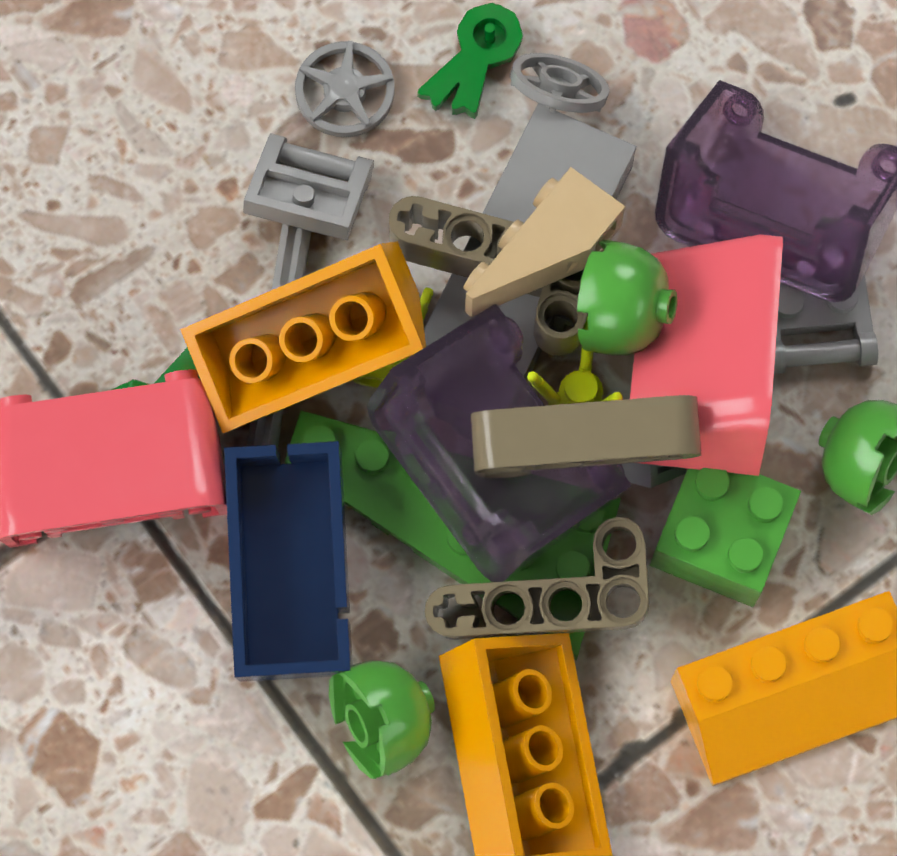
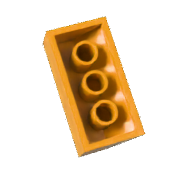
[180,241,427,433]
[671,590,897,786]
[439,633,613,856]

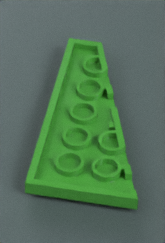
[285,411,621,661]

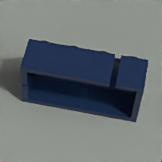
[224,441,353,682]

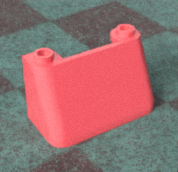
[630,234,783,476]
[0,369,227,548]

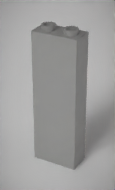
[397,103,637,440]

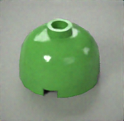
[577,240,677,355]
[818,400,897,515]
[328,660,435,779]

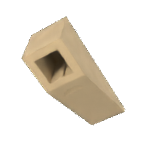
[463,167,625,317]

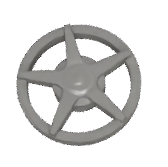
[295,41,395,137]
[510,53,609,113]

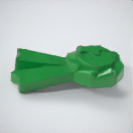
[417,3,523,119]

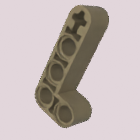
[389,196,588,356]
[471,395,701,478]
[424,517,650,640]

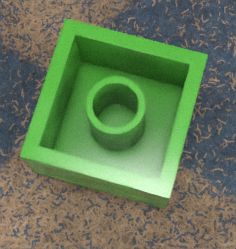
[649,468,801,607]

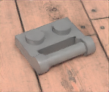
[243,133,374,241]
[774,270,878,374]

